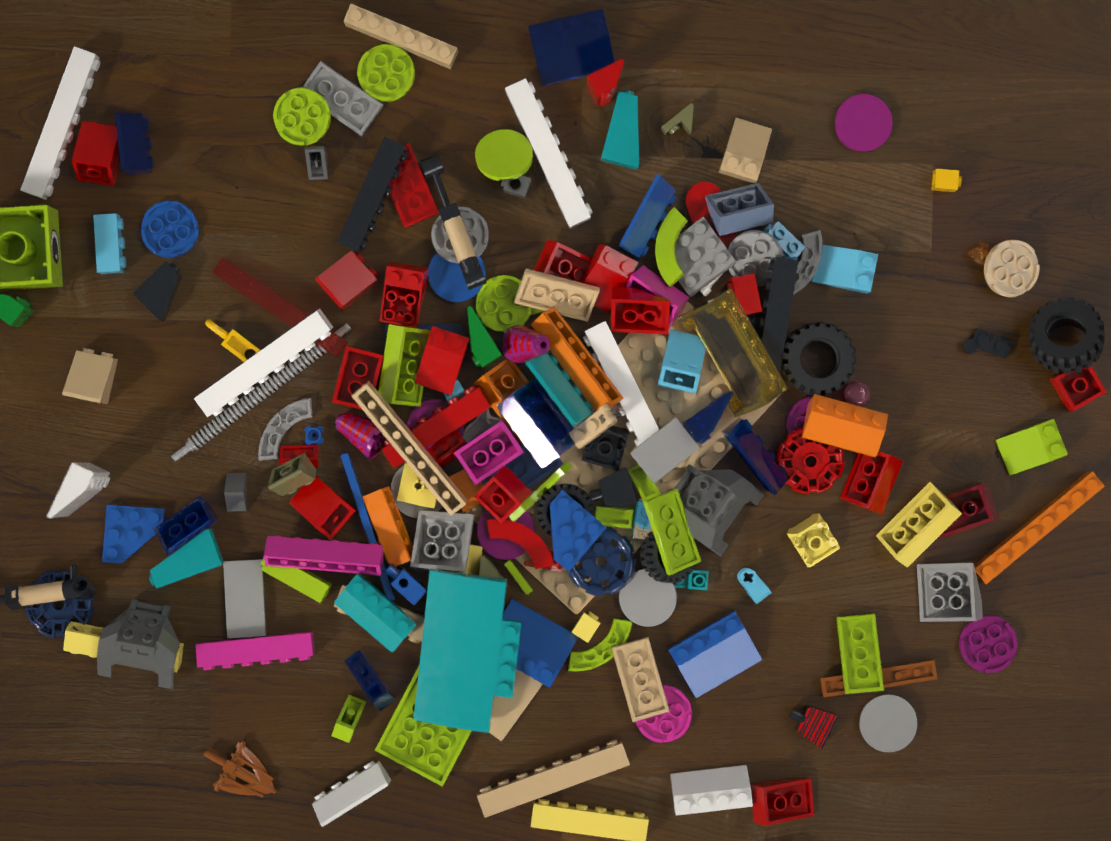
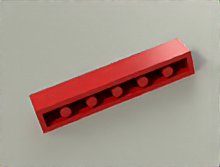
[381,385,492,468]

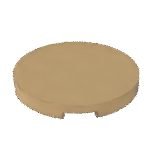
[984,239,1040,297]

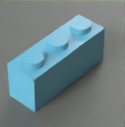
[93,214,126,274]

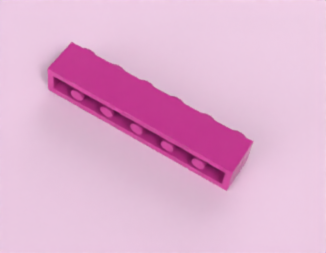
[264,535,384,575]
[195,631,315,670]

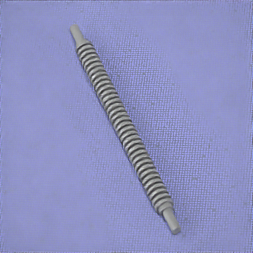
[171,323,351,462]

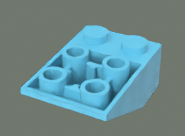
[657,329,708,394]

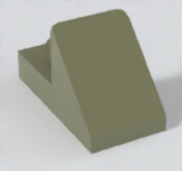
[661,103,694,135]

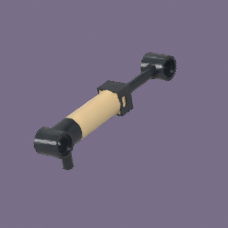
[420,154,487,290]
[0,564,96,610]

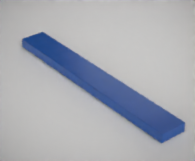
[341,453,396,601]

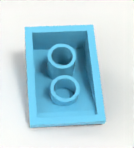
[811,245,878,294]

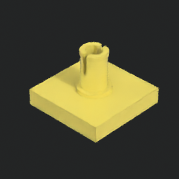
[397,463,437,509]

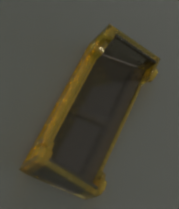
[678,288,788,418]

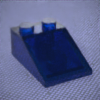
[682,390,733,444]

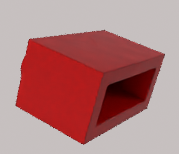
[727,273,762,317]

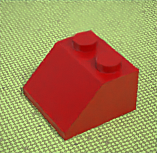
[474,465,532,523]

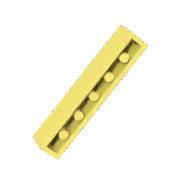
[63,621,184,673]
[531,799,649,841]

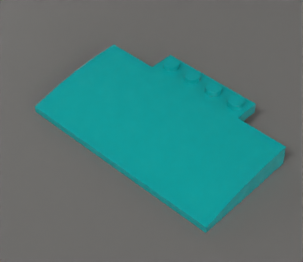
[414,569,522,733]

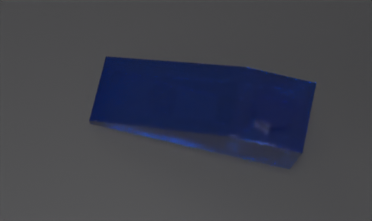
[344,650,396,711]

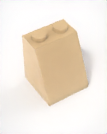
[62,348,118,404]

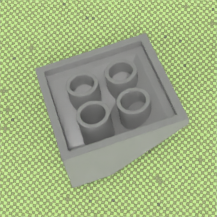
[410,510,474,572]
[917,563,983,622]

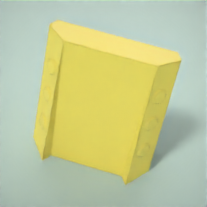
[787,513,840,568]

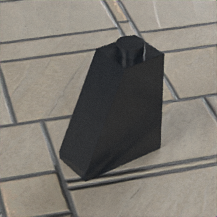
[132,261,182,322]

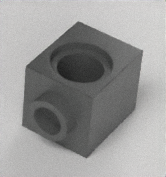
[501,176,531,199]

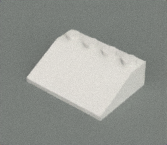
[47,463,110,518]

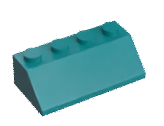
[526,353,593,428]
[334,574,417,653]

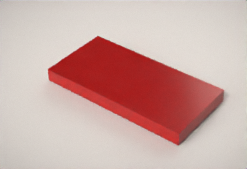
[391,143,440,228]

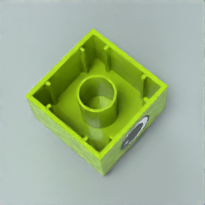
[0,205,63,291]

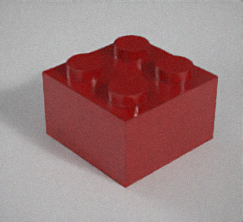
[1049,366,1107,412]

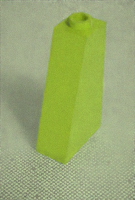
[260,557,333,603]

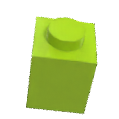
[331,695,367,743]

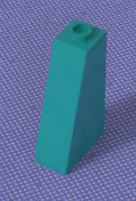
[601,90,639,170]
[149,528,224,589]

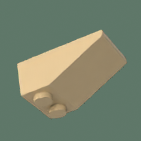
[719,118,772,184]

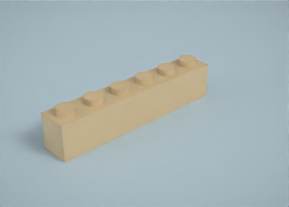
[343,4,458,69]

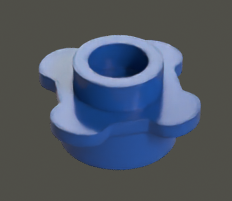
[304,426,324,445]

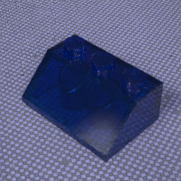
[115,112,154,176]
[154,495,218,556]

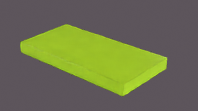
[643,488,701,575]
[836,614,884,694]

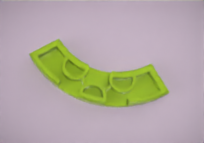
[655,207,688,287]
[509,461,571,521]
[568,618,632,671]

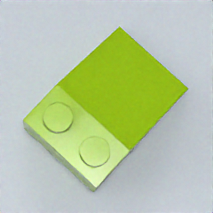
[996,419,1068,475]

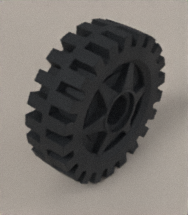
[537,484,594,537]
[640,531,696,583]

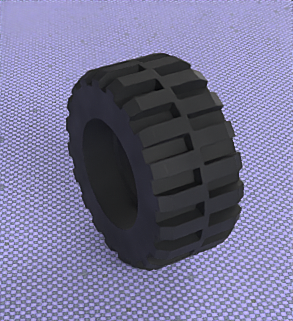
[1029,298,1105,374]
[781,322,857,396]

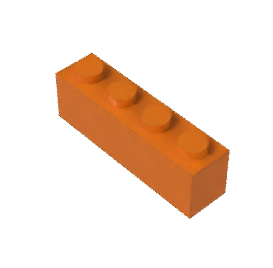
[362,486,413,566]

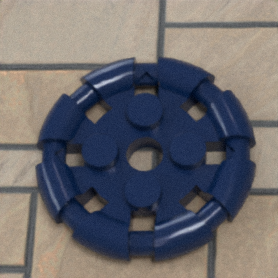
[568,527,636,596]
[25,569,94,639]

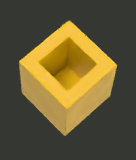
[932,169,962,192]

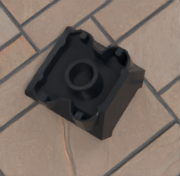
[582,425,629,471]

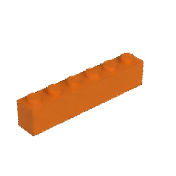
[531,306,623,411]

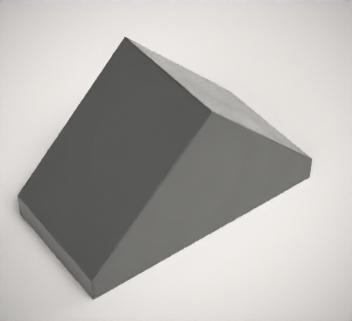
[305,146,328,180]
[224,473,247,511]

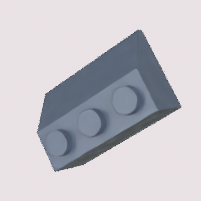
[705,183,774,236]

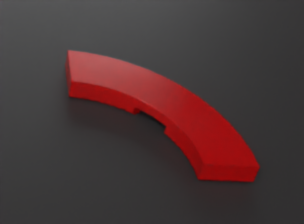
[487,519,555,570]

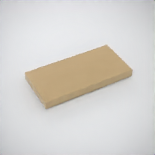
[514,269,600,322]
[611,637,669,722]
[489,669,543,741]

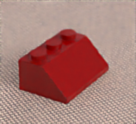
[586,59,624,107]
[840,451,903,515]

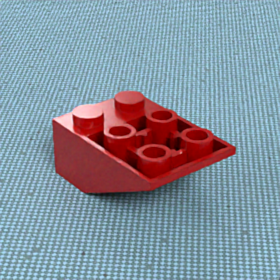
[380,261,429,328]
[289,476,357,540]

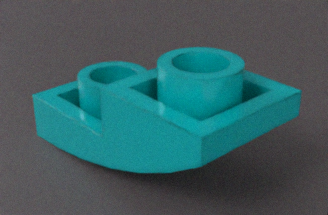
[673,569,709,590]

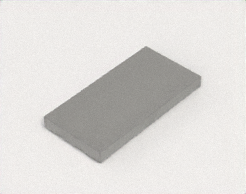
[302,61,384,136]
[223,559,266,638]

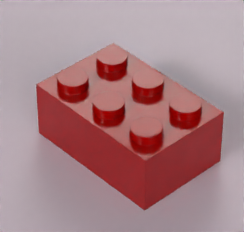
[332,346,384,410]

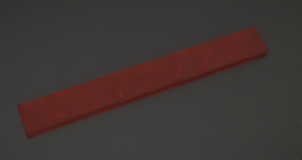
[212,257,348,358]

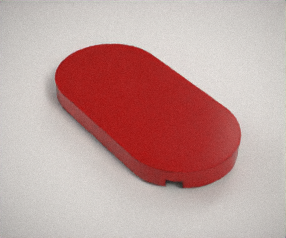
[685,182,737,249]

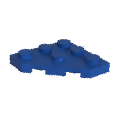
[550,490,607,572]
[102,505,165,564]

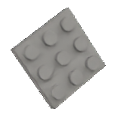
[675,217,737,297]

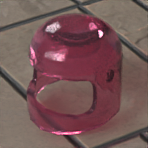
[841,381,871,407]

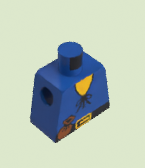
[384,563,427,605]

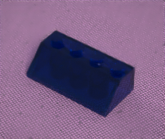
[721,418,789,495]

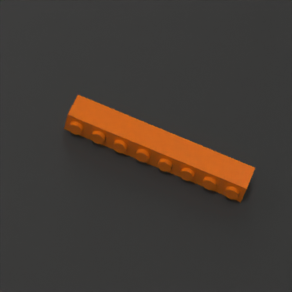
[974,471,1105,584]

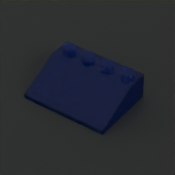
[528,8,615,86]
[496,378,575,469]

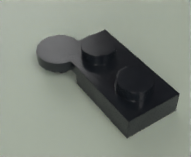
[962,328,1013,359]

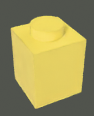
[572,611,601,643]

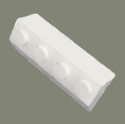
[312,760,391,827]
[670,765,753,815]

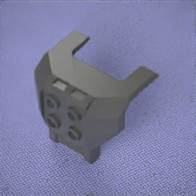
[674,464,764,556]
[97,599,179,689]

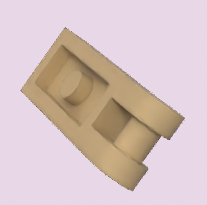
[569,404,618,449]

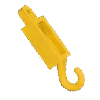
[205,319,261,362]

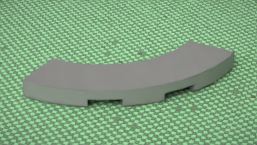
[793,230,823,295]
[258,398,313,461]

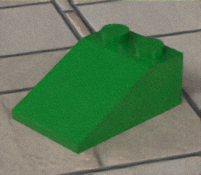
[0,294,34,328]
[467,306,503,369]

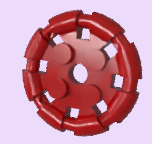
[776,427,845,494]

